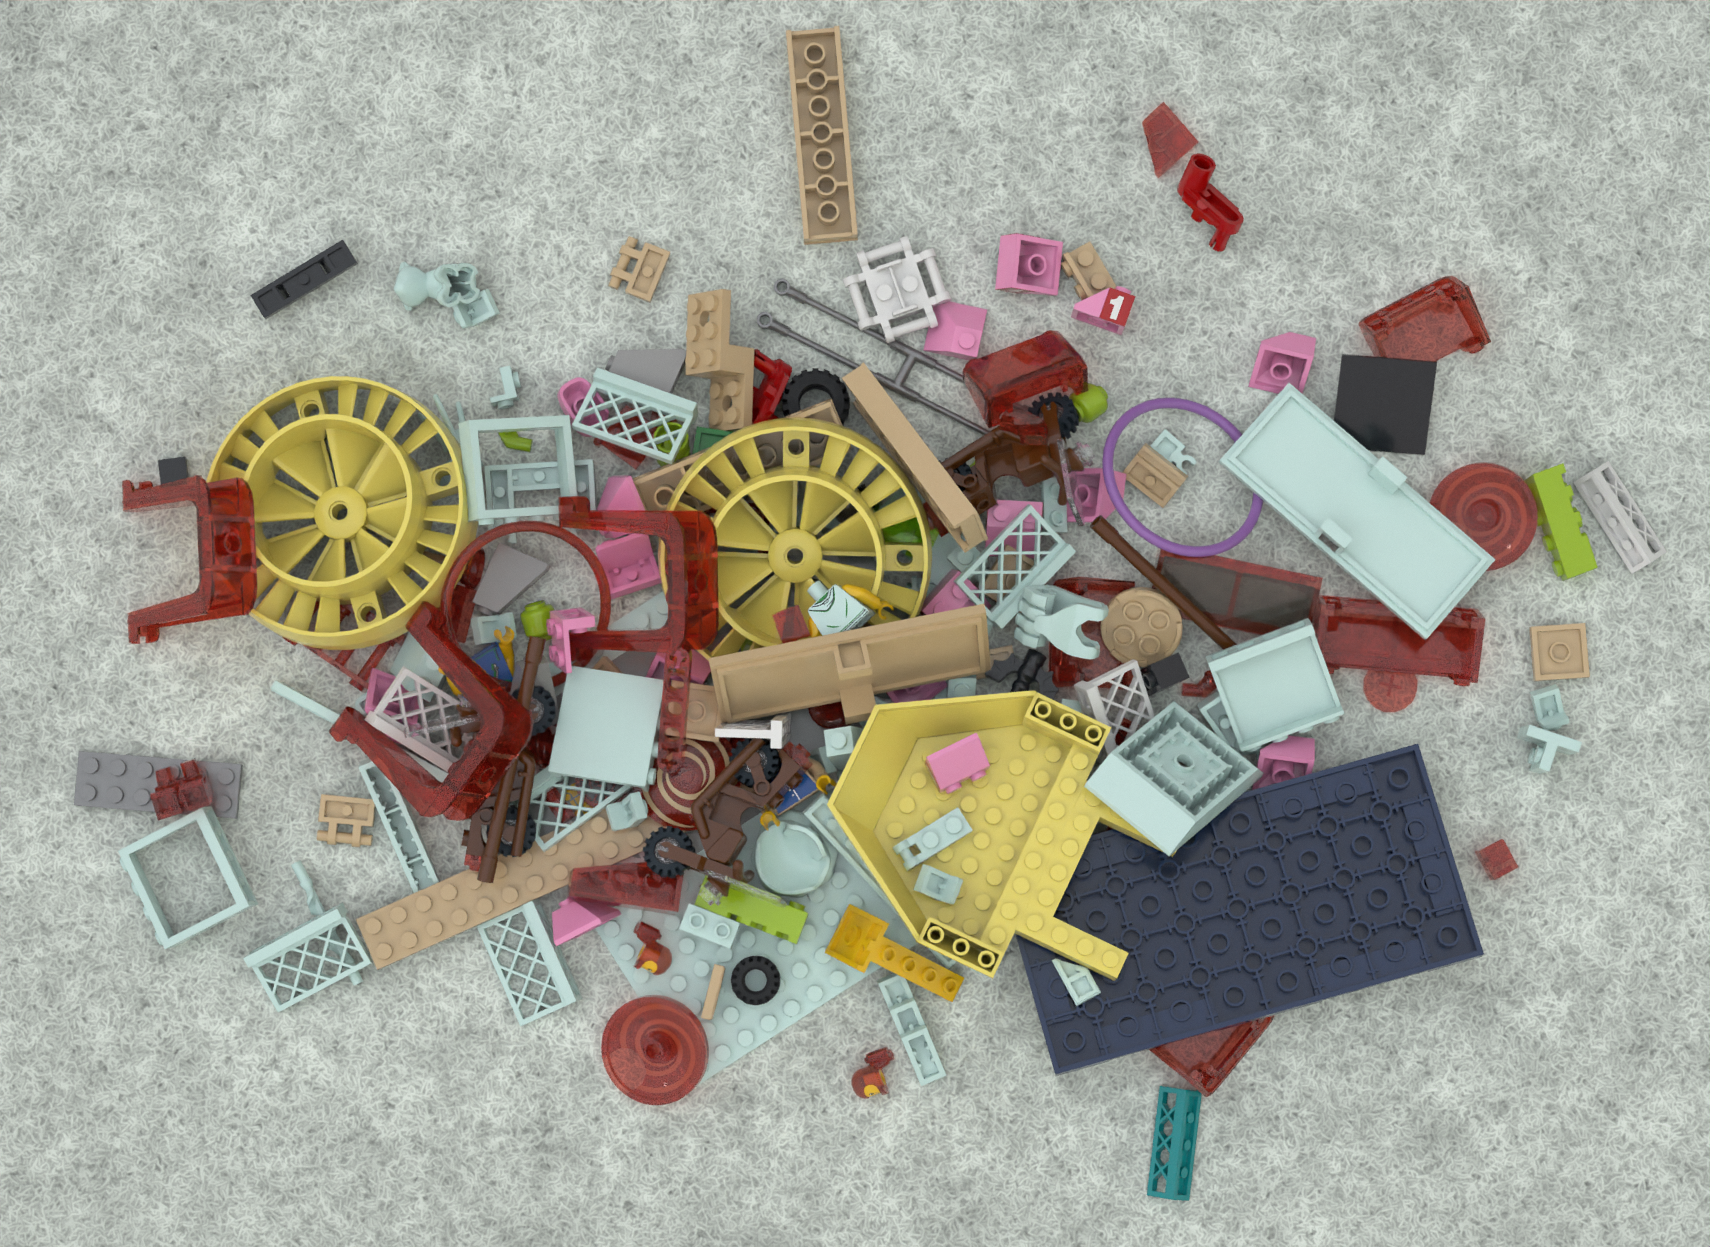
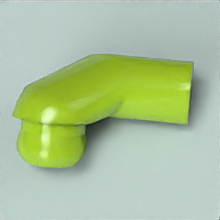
[498,431,533,452]

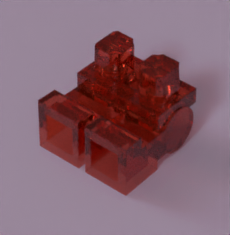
[150,758,213,821]

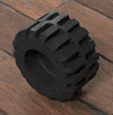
[782,368,850,426]

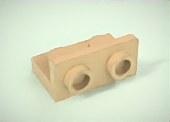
[1061,241,1116,301]

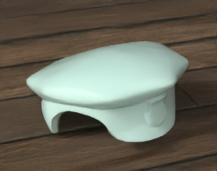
[750,810,839,898]

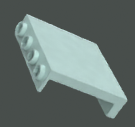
[1205,618,1345,752]
[548,666,670,792]

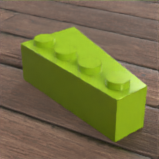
[1522,463,1598,581]
[694,874,809,944]

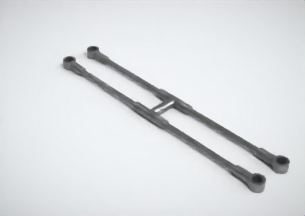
[757,279,1029,435]

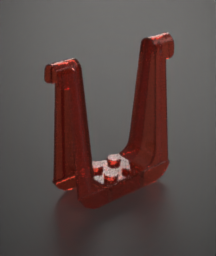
[122,475,257,644]
[558,496,719,662]
[329,601,533,821]

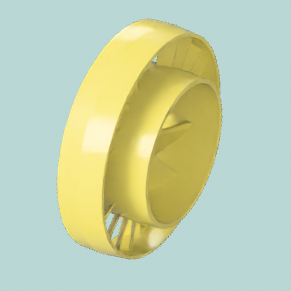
[202,376,478,650]
[658,417,932,661]

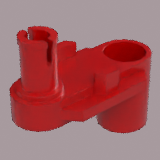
[1177,153,1244,252]
[752,349,792,425]

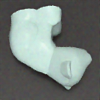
[394,262,480,311]

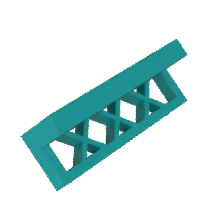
[1147,1086,1202,1201]

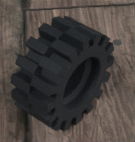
[731,956,780,1005]

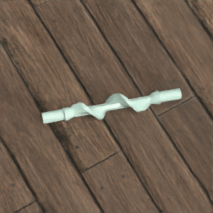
[291,860,363,986]

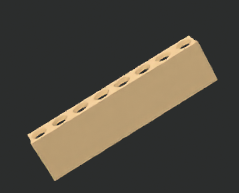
[786,26,858,245]
[842,362,988,553]
[632,398,852,532]

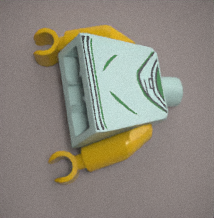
[807,581,894,638]

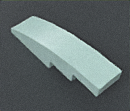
[877,973,946,1086]

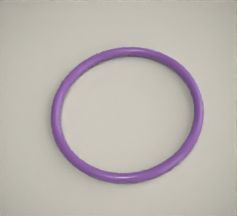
[1102,397,1263,557]

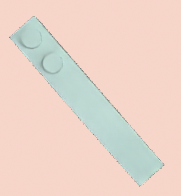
[359,752,440,893]

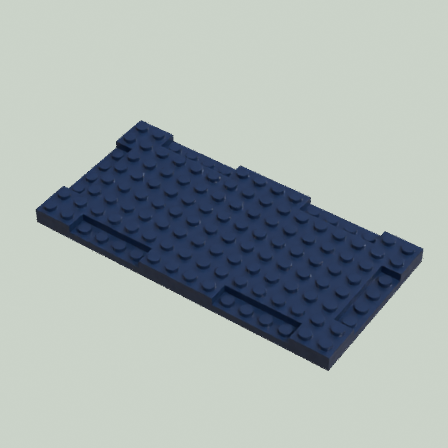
[1015,744,1484,1076]

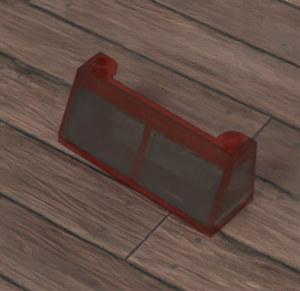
[1150,548,1323,636]

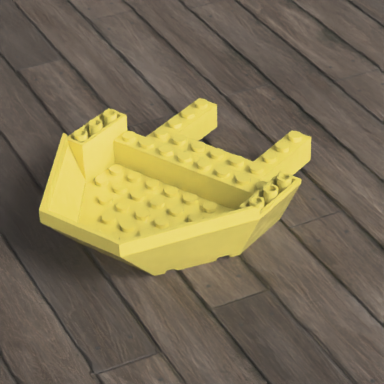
[827,691,1177,981]

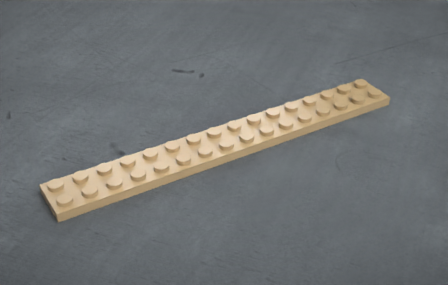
[356,752,765,970]

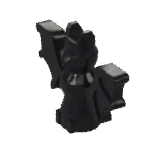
[985,649,1059,700]

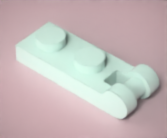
[893,807,973,871]

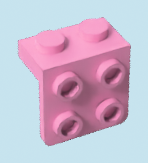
[595,531,661,600]

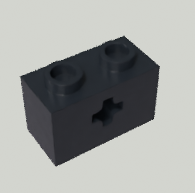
[1136,652,1190,697]

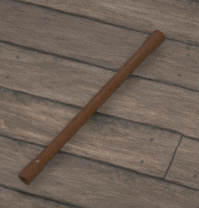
[1090,515,1237,650]
[477,636,546,883]

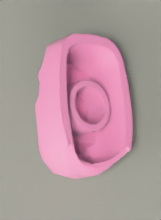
[557,377,609,437]

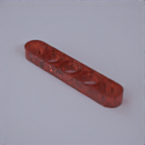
[657,642,693,773]

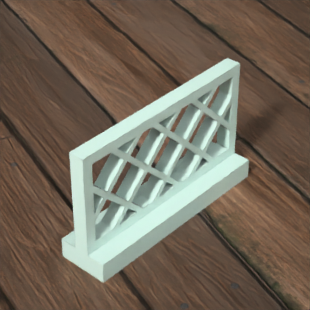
[572,368,698,464]
[953,504,1076,629]
[509,765,633,852]
[477,899,583,1027]
[243,902,373,1012]

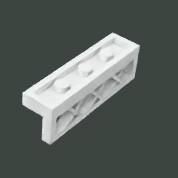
[1573,461,1667,574]

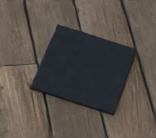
[1334,354,1437,455]

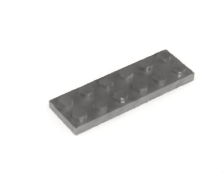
[74,751,243,819]

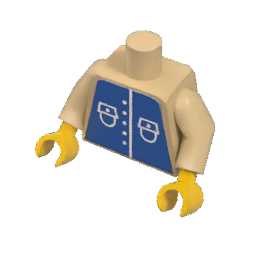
[760,748,837,831]

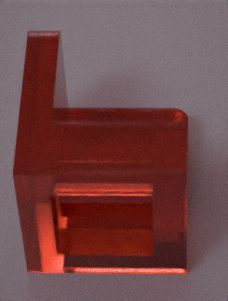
[771,604,810,643]
[1475,839,1518,881]

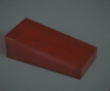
[545,788,576,824]

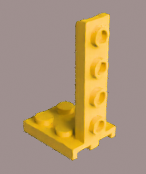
[824,904,964,1002]

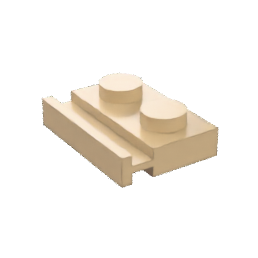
[1122,443,1188,508]

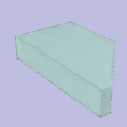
[1052,958,1101,1006]

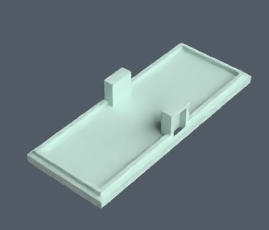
[1219,383,1495,640]

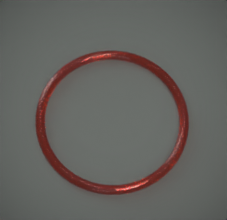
[440,521,611,692]

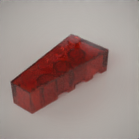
[566,860,683,915]

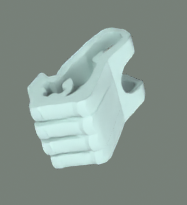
[1014,585,1109,660]

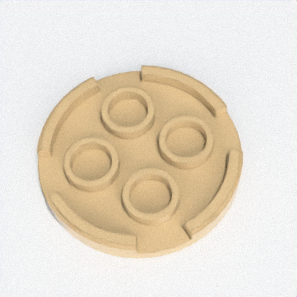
[1101,587,1183,667]

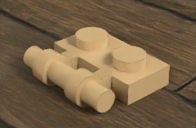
[608,236,671,303]
[317,794,376,848]

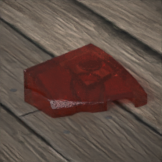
[1142,102,1199,179]

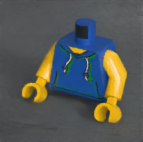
[438,626,515,709]

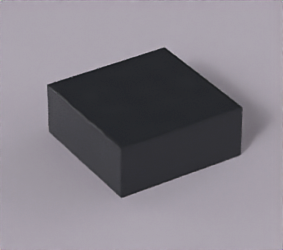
[158,457,189,488]

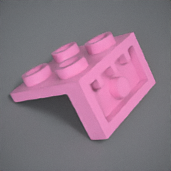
[546,607,595,674]

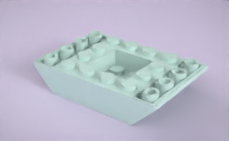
[1084,701,1264,856]

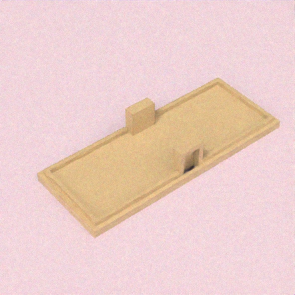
[708,604,991,725]

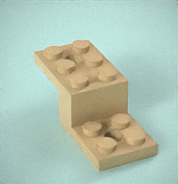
[685,289,754,432]

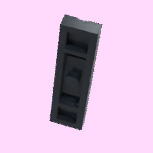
[250,240,358,319]

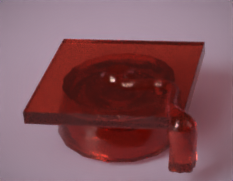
[593,404,658,470]

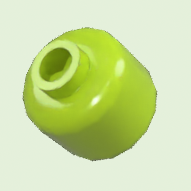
[1069,383,1108,423]
[520,600,555,641]

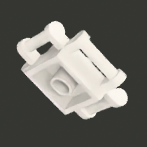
[843,236,952,343]

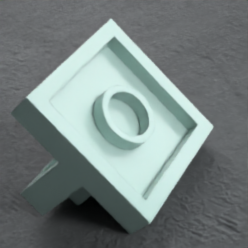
[1517,725,1582,774]

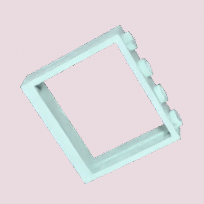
[458,415,579,526]
[118,806,258,949]

